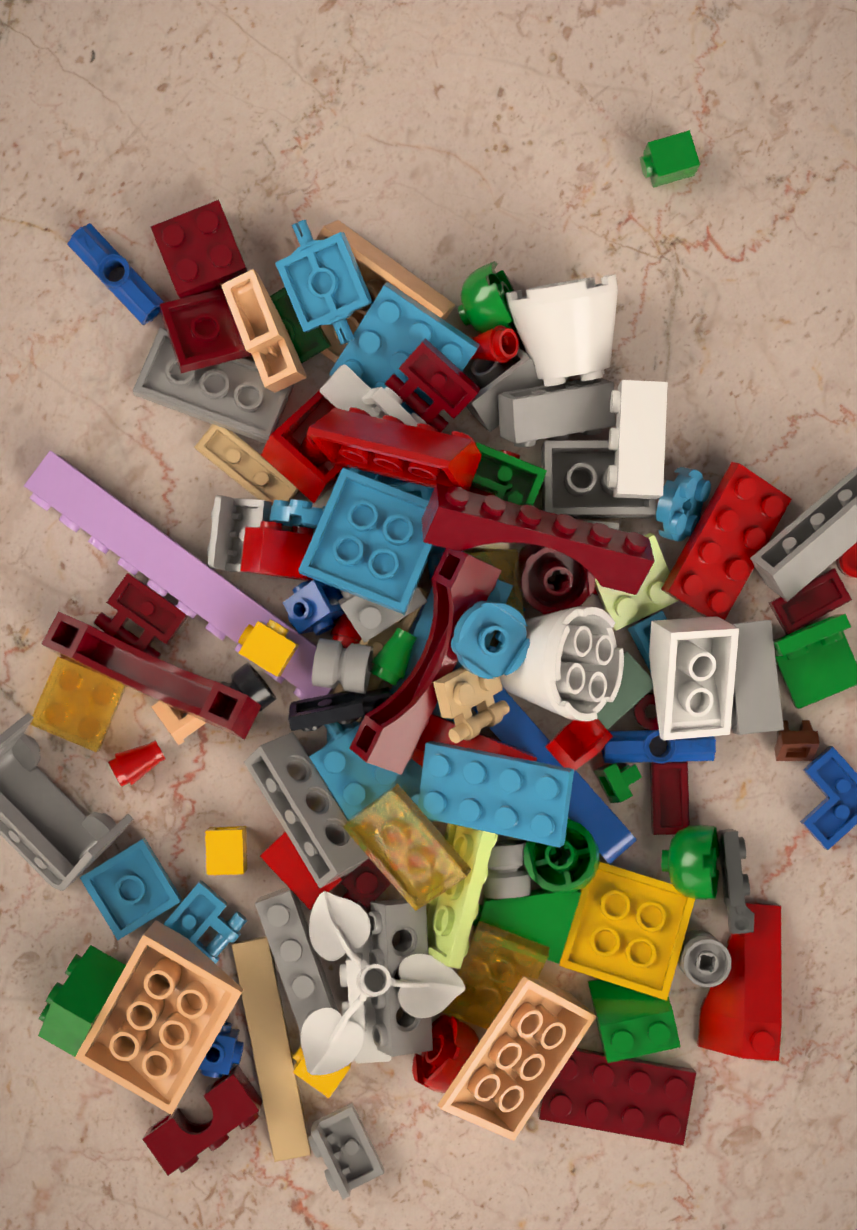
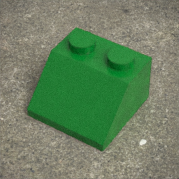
[588,979,681,1063]

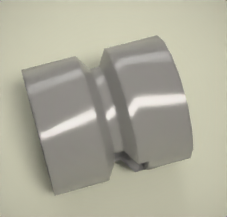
[312,638,373,694]
[483,840,532,899]
[677,930,731,987]

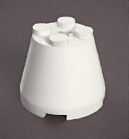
[505,274,618,386]
[500,606,624,721]

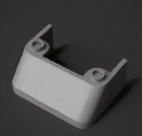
[0,712,133,891]

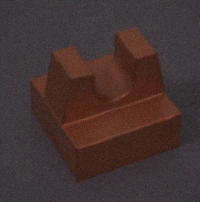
[774,720,820,761]

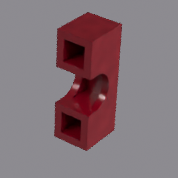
[142,1065,263,1176]

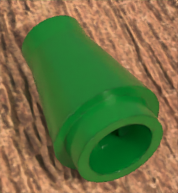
[370,628,417,686]

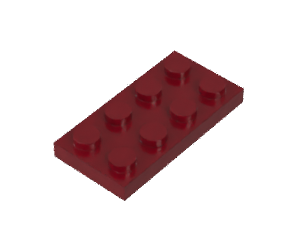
[538,1048,696,1146]

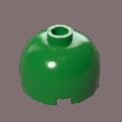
[458,261,517,334]
[524,819,600,894]
[661,825,719,900]

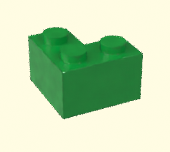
[471,442,547,544]
[38,945,126,1057]

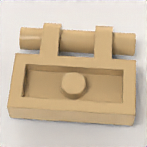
[433,666,510,743]

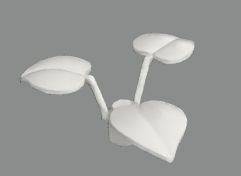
[300,891,465,1075]

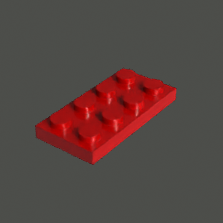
[661,462,792,620]

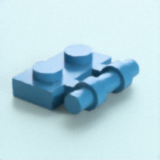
[164,880,248,964]

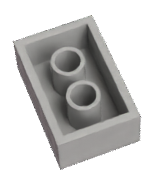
[541,440,657,519]

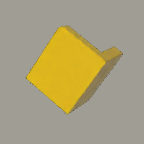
[205,826,248,875]

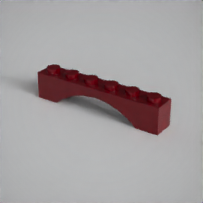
[422,483,655,595]
[349,548,502,775]
[41,611,261,740]

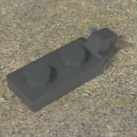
[718,829,755,934]

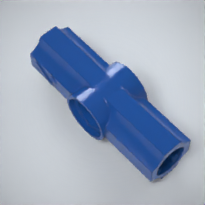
[67,223,165,326]
[602,730,716,764]

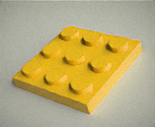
[559,861,695,1001]

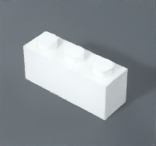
[607,380,668,499]

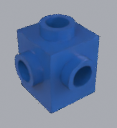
[282,580,345,636]
[198,1021,244,1078]

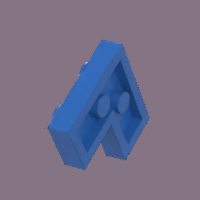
[800,746,857,850]

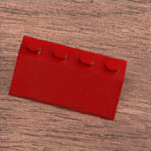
[307,407,482,491]

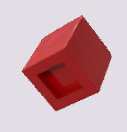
[545,719,613,771]

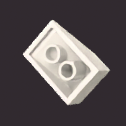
[649,617,739,741]

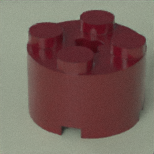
[515,544,595,615]

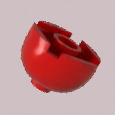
[412,1015,480,1093]

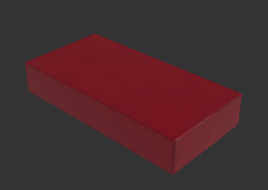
[769,568,852,635]
[650,761,690,835]

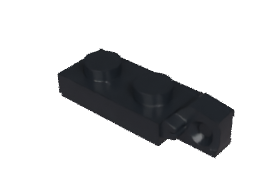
[288,687,392,731]

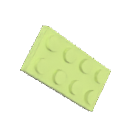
[426,823,498,969]

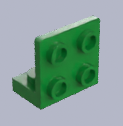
[773,614,857,709]

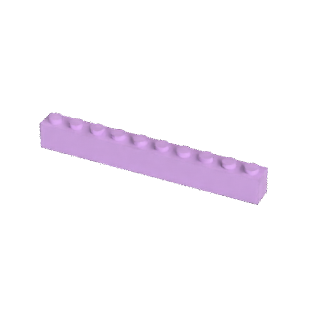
[24,451,333,700]

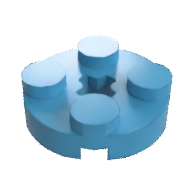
[656,467,711,542]
[269,499,326,529]
[451,601,530,679]

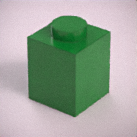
[640,130,700,188]

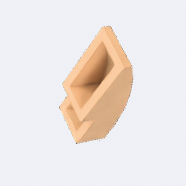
[221,269,307,393]

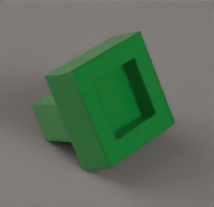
[594,763,642,803]

